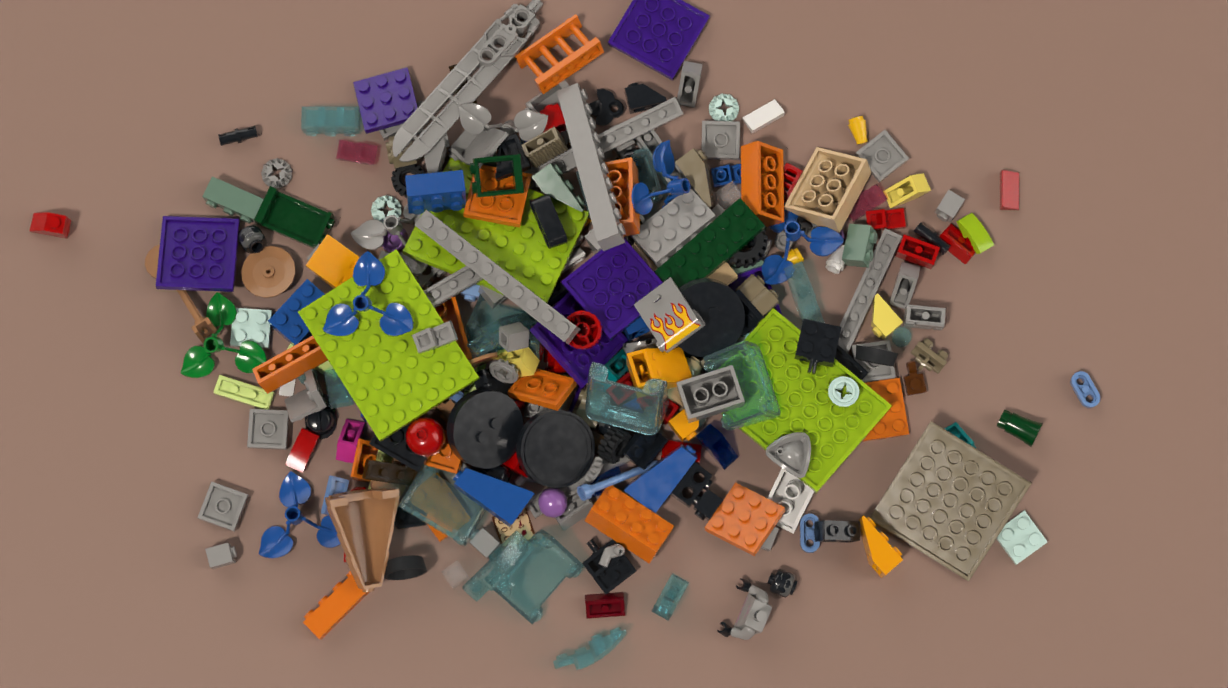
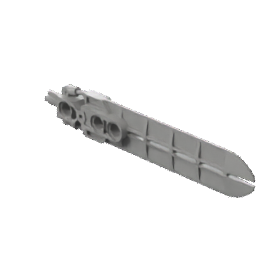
[392,0,543,162]

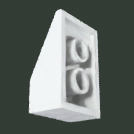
[768,468,814,534]

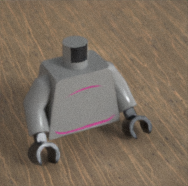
[717,578,772,640]

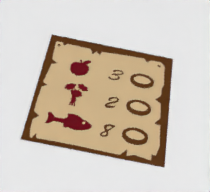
[492,508,537,551]

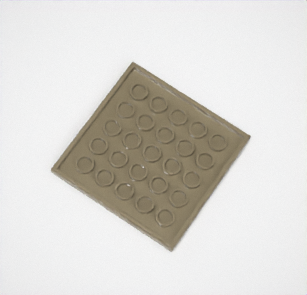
[870,421,1032,581]

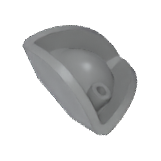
[766,432,811,478]

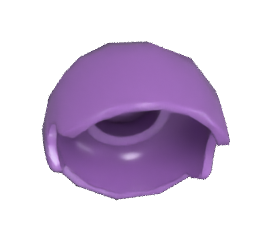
[382,228,408,252]
[538,487,567,518]

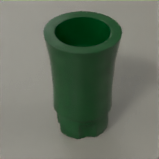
[997,410,1043,447]

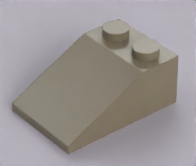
[675,148,715,209]

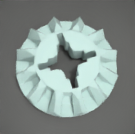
[709,93,739,121]
[371,195,402,225]
[828,376,859,407]

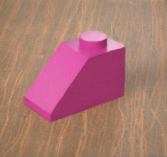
[336,419,365,463]

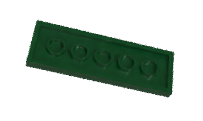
[654,198,766,288]

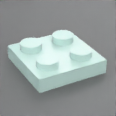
[230,308,273,349]
[996,510,1047,565]

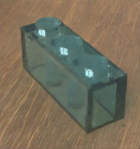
[301,107,360,136]

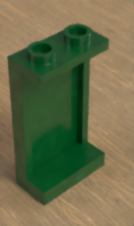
[254,186,335,249]

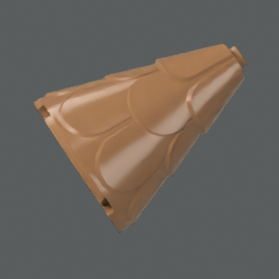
[325,488,400,592]

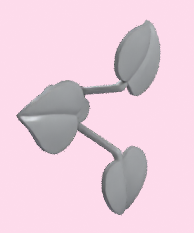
[459,103,548,167]
[351,204,428,275]

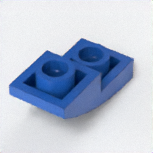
[711,164,741,187]

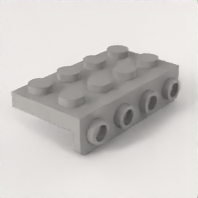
[631,188,717,268]

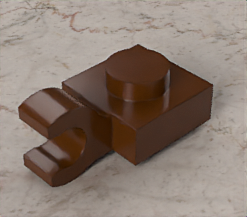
[903,361,927,396]

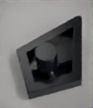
[394,503,426,529]

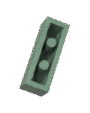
[202,176,264,224]

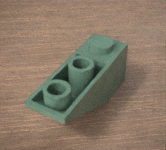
[532,163,585,212]

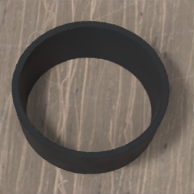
[856,345,898,367]
[384,555,427,580]

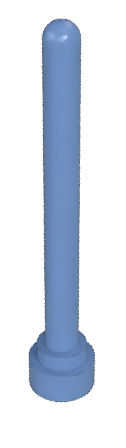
[577,460,658,501]

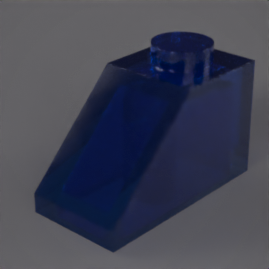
[696,424,738,470]

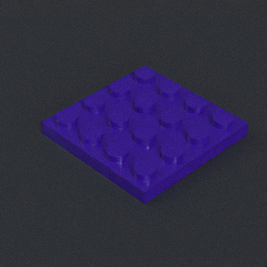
[608,0,710,81]
[156,216,240,292]
[561,238,663,341]
[530,292,628,388]

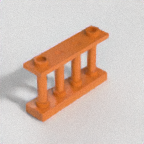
[515,14,604,94]

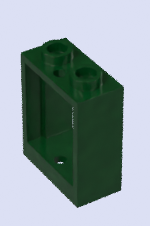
[470,154,524,198]

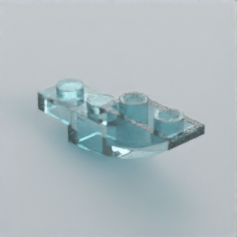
[784,262,825,323]
[467,313,538,357]
[462,530,530,602]
[553,627,627,671]

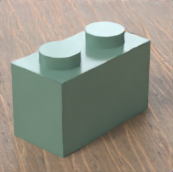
[842,223,877,268]

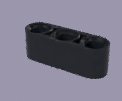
[530,194,568,249]

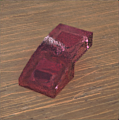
[335,140,378,165]
[849,184,887,222]

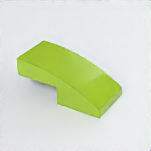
[956,213,994,254]

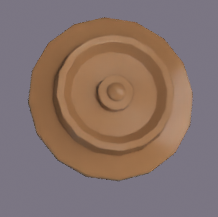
[241,246,296,298]

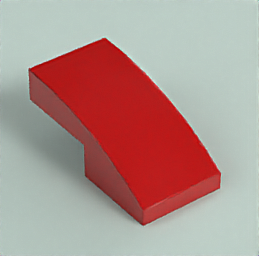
[866,208,906,230]
[285,428,320,473]

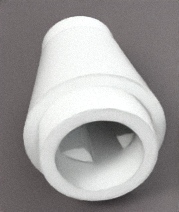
[826,245,845,274]

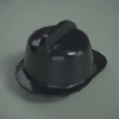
[305,394,336,439]

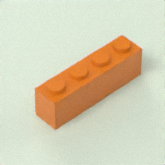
[252,335,328,394]
[303,571,369,640]

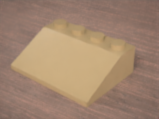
[784,147,872,233]

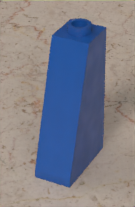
[624,444,697,513]
[453,468,534,527]

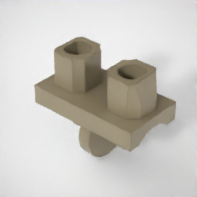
[911,338,948,374]

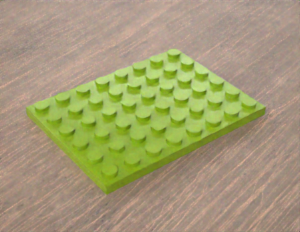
[402,157,590,303]
[298,249,479,442]
[719,308,892,493]

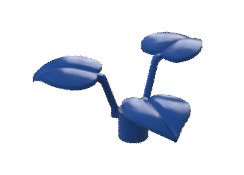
[631,140,691,215]
[762,203,844,285]
[323,251,413,336]
[259,471,340,558]

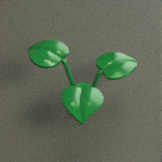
[181,292,267,378]

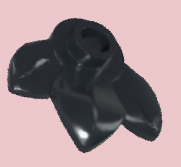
[589,89,624,126]

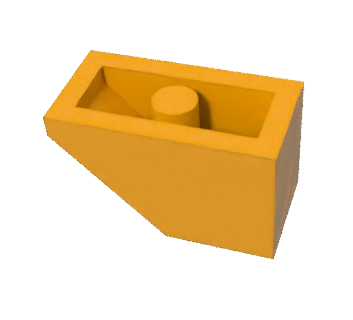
[668,409,699,442]

